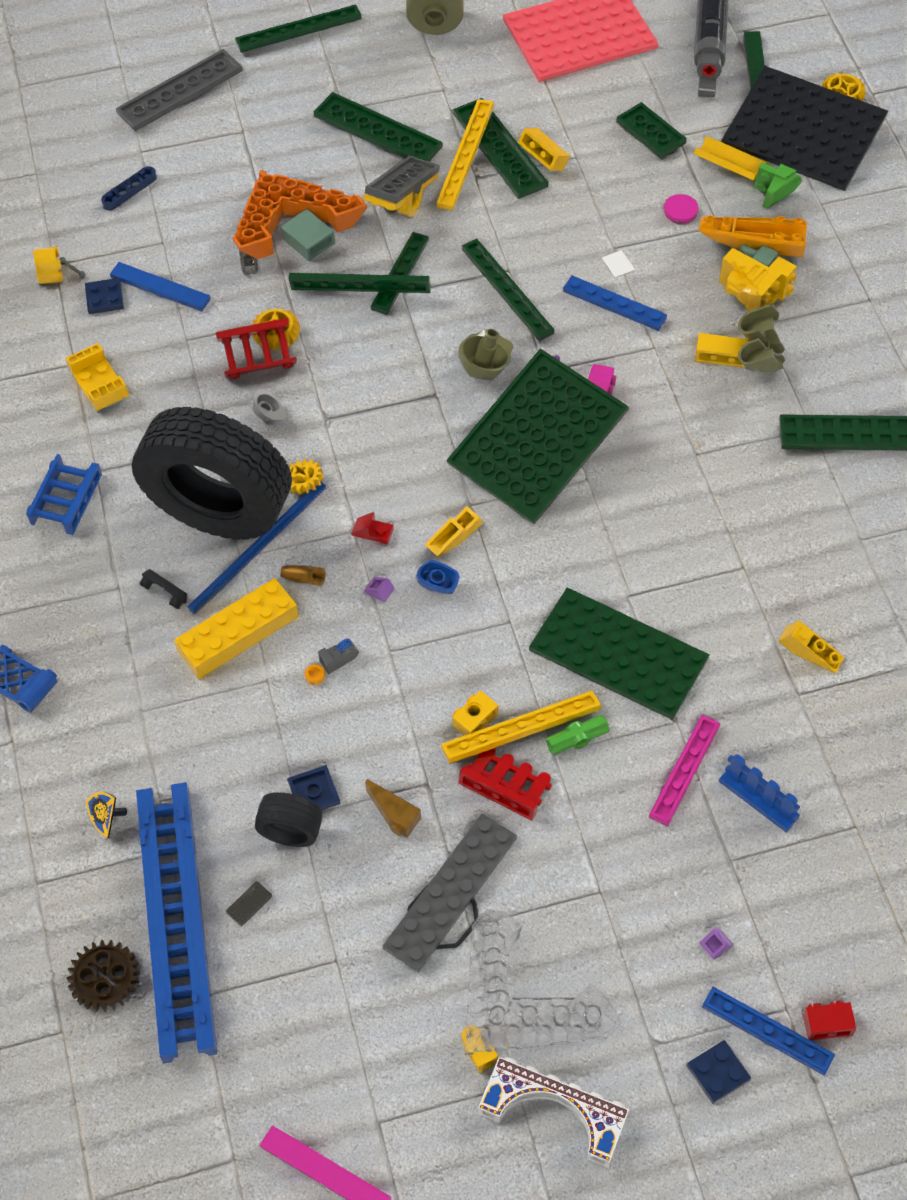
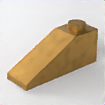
[365,779,421,838]

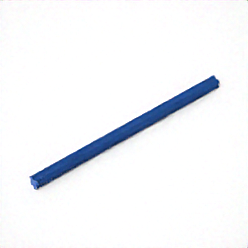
[187,481,326,615]

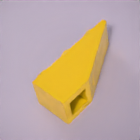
[778,620,844,673]

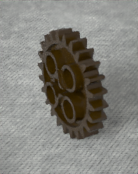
[66,940,141,1012]

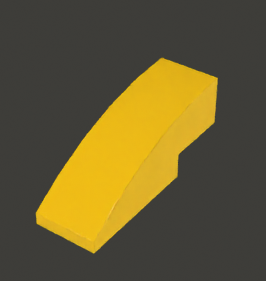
[424,506,483,558]

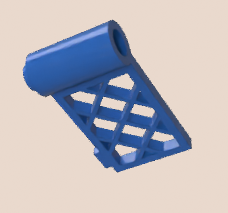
[0,644,58,713]

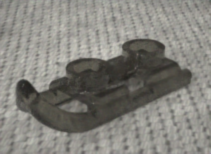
[239,250,258,275]

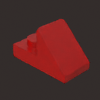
[351,512,394,544]

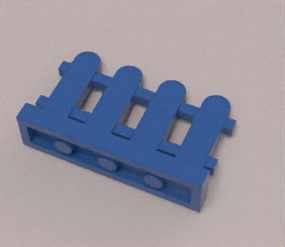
[719,754,800,833]

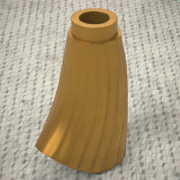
[280,565,326,586]

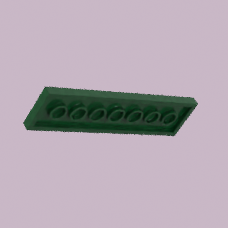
[313,92,443,162]
[453,98,548,199]

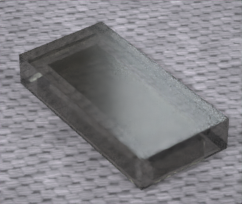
[226,881,272,927]

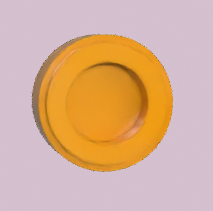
[305,664,325,685]

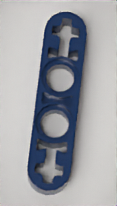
[101,166,157,210]

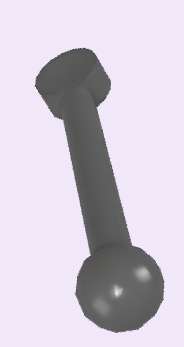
[59,257,86,278]

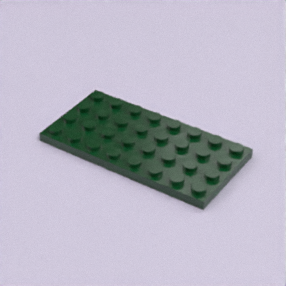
[529,587,710,720]

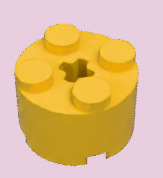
[33,246,63,284]

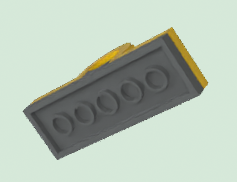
[363,155,440,217]

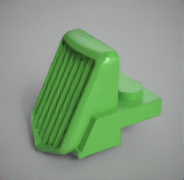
[754,163,802,208]

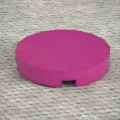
[664,194,699,224]

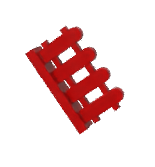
[458,748,552,821]

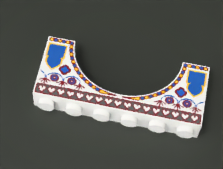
[478,1057,629,1168]

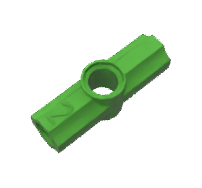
[546,715,610,756]

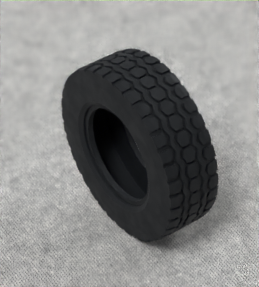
[131,407,292,540]

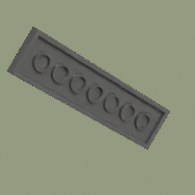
[116,49,243,131]
[383,813,517,972]

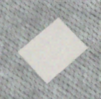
[602,250,635,277]

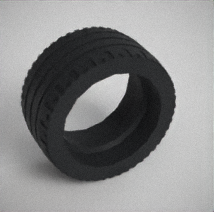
[255,792,323,847]

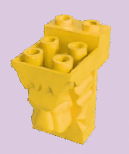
[719,248,797,311]

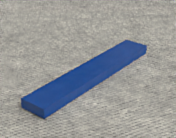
[110,262,211,312]
[702,987,836,1076]

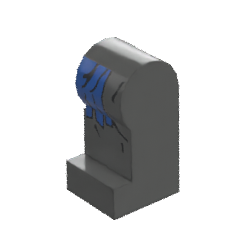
[318,638,359,675]

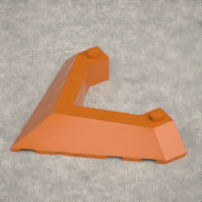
[233,170,367,259]

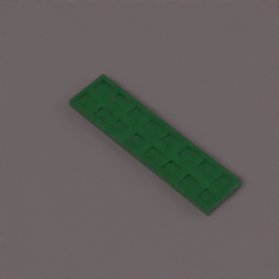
[779,414,907,451]

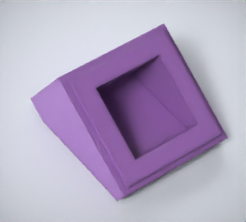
[364,577,394,602]
[699,928,733,960]

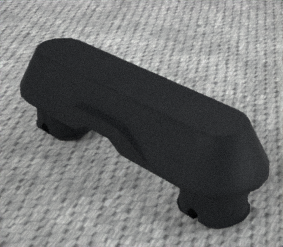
[139,569,187,609]

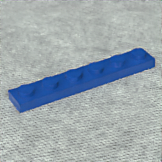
[563,275,667,331]

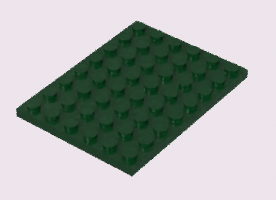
[446,348,629,524]

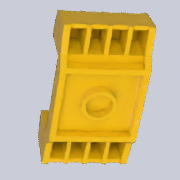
[65,343,130,412]

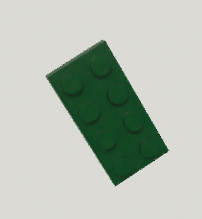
[616,102,687,159]

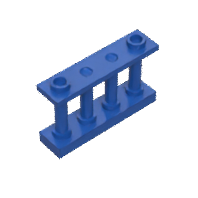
[26,454,102,535]

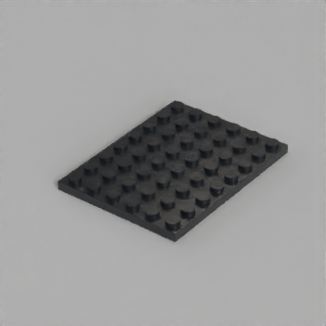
[721,66,888,191]

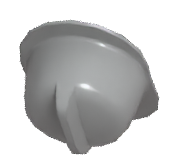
[252,389,287,422]

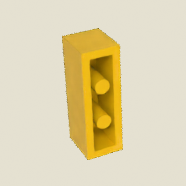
[518,128,570,171]
[695,333,752,368]

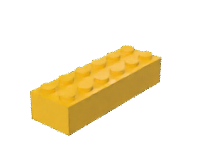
[174,578,299,680]

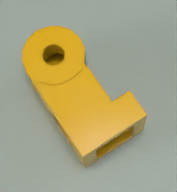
[462,1026,498,1073]

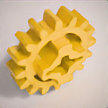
[290,459,324,495]

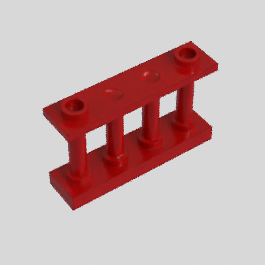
[216,318,297,379]

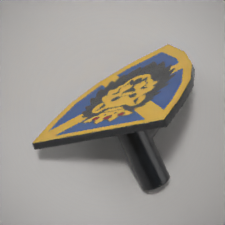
[85,792,127,838]

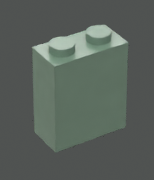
[280,209,335,261]

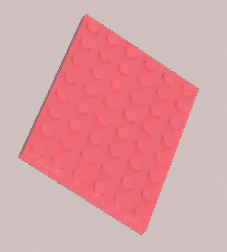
[503,0,658,82]

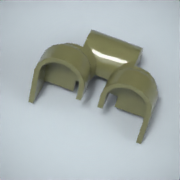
[738,304,785,373]

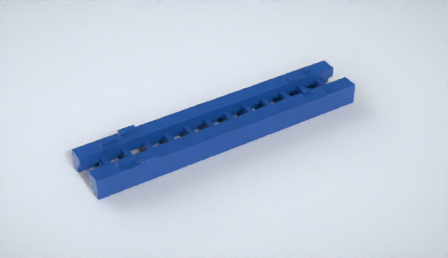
[136,782,217,1064]

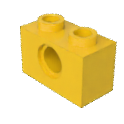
[452,690,499,736]

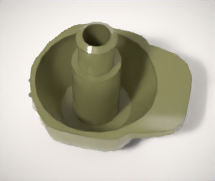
[458,329,513,380]

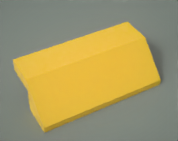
[693,136,770,181]

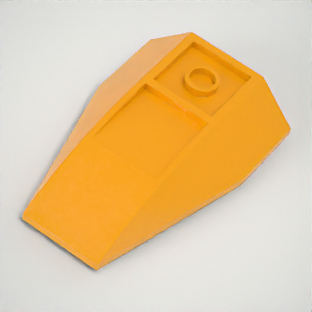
[699,215,807,258]

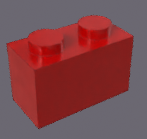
[803,1000,857,1040]

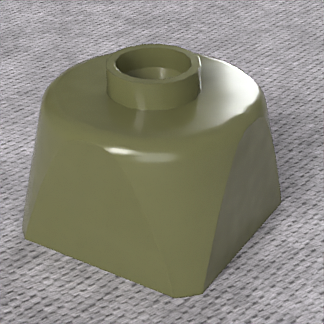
[406,0,464,35]

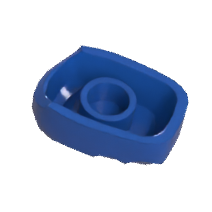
[416,560,460,594]

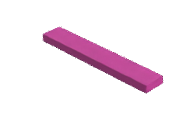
[649,715,721,827]
[259,1125,391,1200]

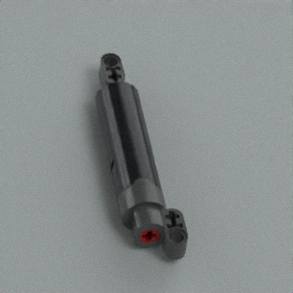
[694,0,728,97]

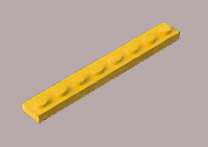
[436,99,494,210]
[441,691,601,764]

